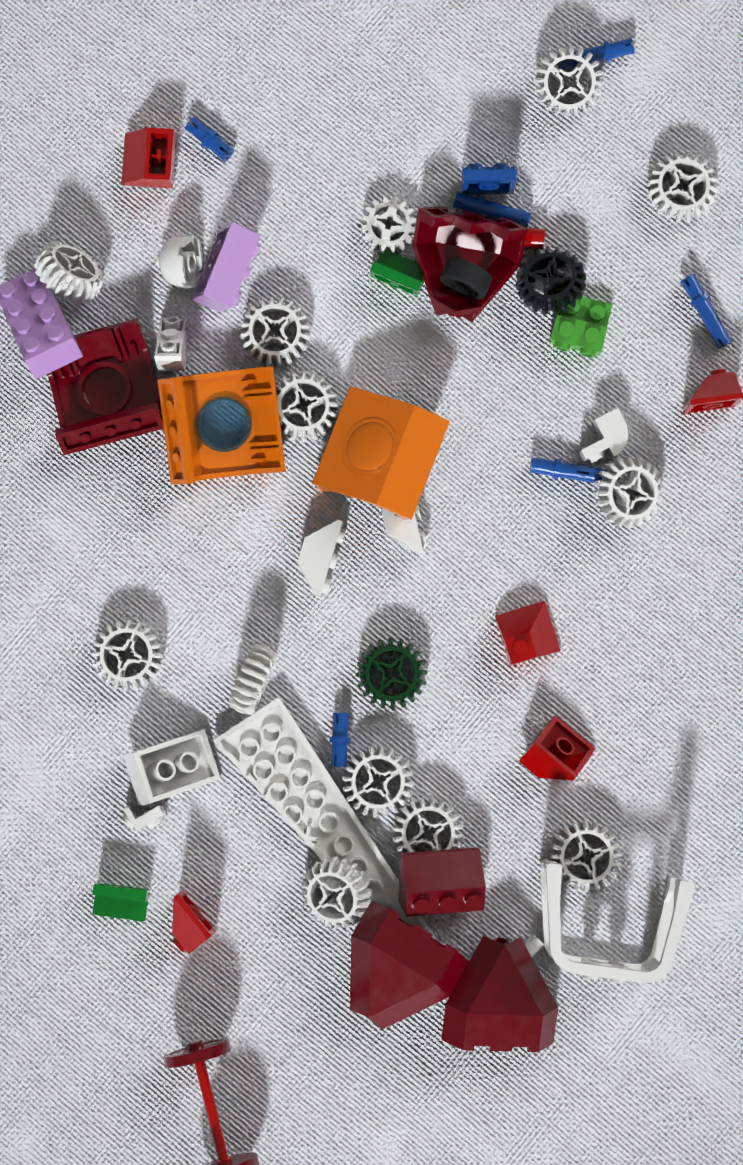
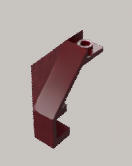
[412,206,528,322]
[350,902,469,1029]
[441,936,558,1052]

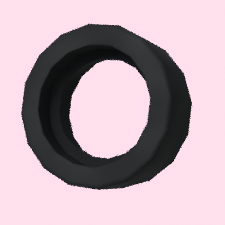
[440,258,493,300]

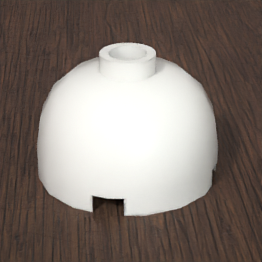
[156,235,203,288]

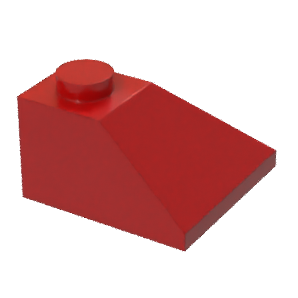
[682,369,743,414]
[495,601,560,666]
[519,715,596,781]
[172,890,216,954]

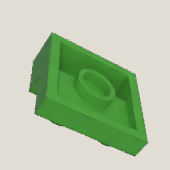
[549,297,613,358]

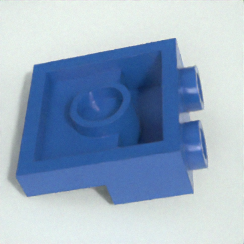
[462,163,517,195]

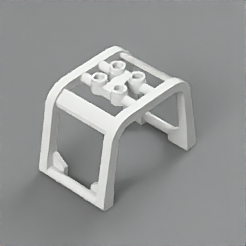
[539,859,695,984]

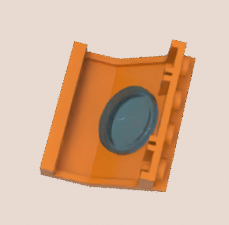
[157,366,286,485]

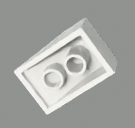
[123,729,221,806]

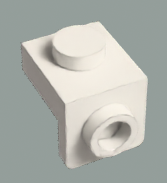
[122,805,166,831]

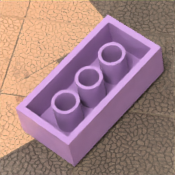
[0,269,83,380]

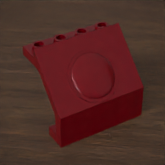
[47,318,164,455]

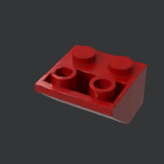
[121,127,177,189]

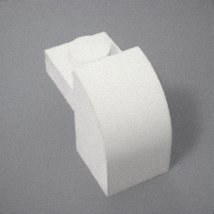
[579,408,628,463]

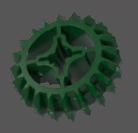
[356,638,428,709]

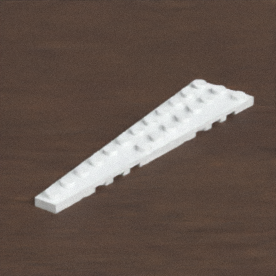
[212,697,438,941]

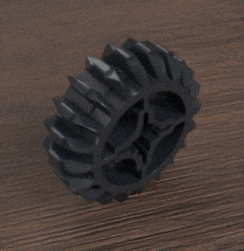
[516,247,587,316]

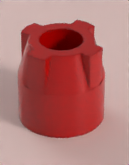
[524,228,546,250]

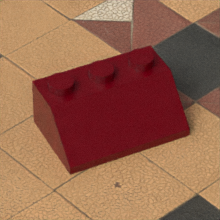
[398,847,486,917]

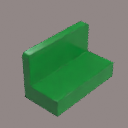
[370,249,424,297]
[92,882,150,921]

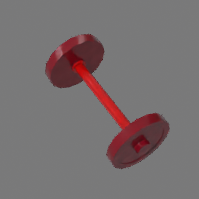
[163,1038,260,1165]

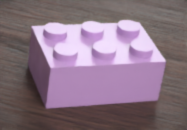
[191,222,261,312]

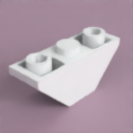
[154,316,187,371]
[381,506,427,555]
[297,520,346,599]

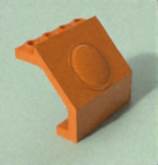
[312,386,450,520]

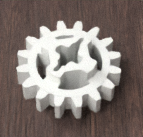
[361,196,417,254]

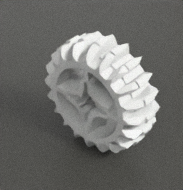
[533,45,604,117]
[647,152,718,223]
[34,241,104,304]
[240,297,311,367]
[275,371,339,442]
[593,456,664,528]
[91,620,164,691]
[229,644,277,715]
[342,746,414,818]
[392,797,464,853]
[549,820,622,893]
[301,856,373,929]

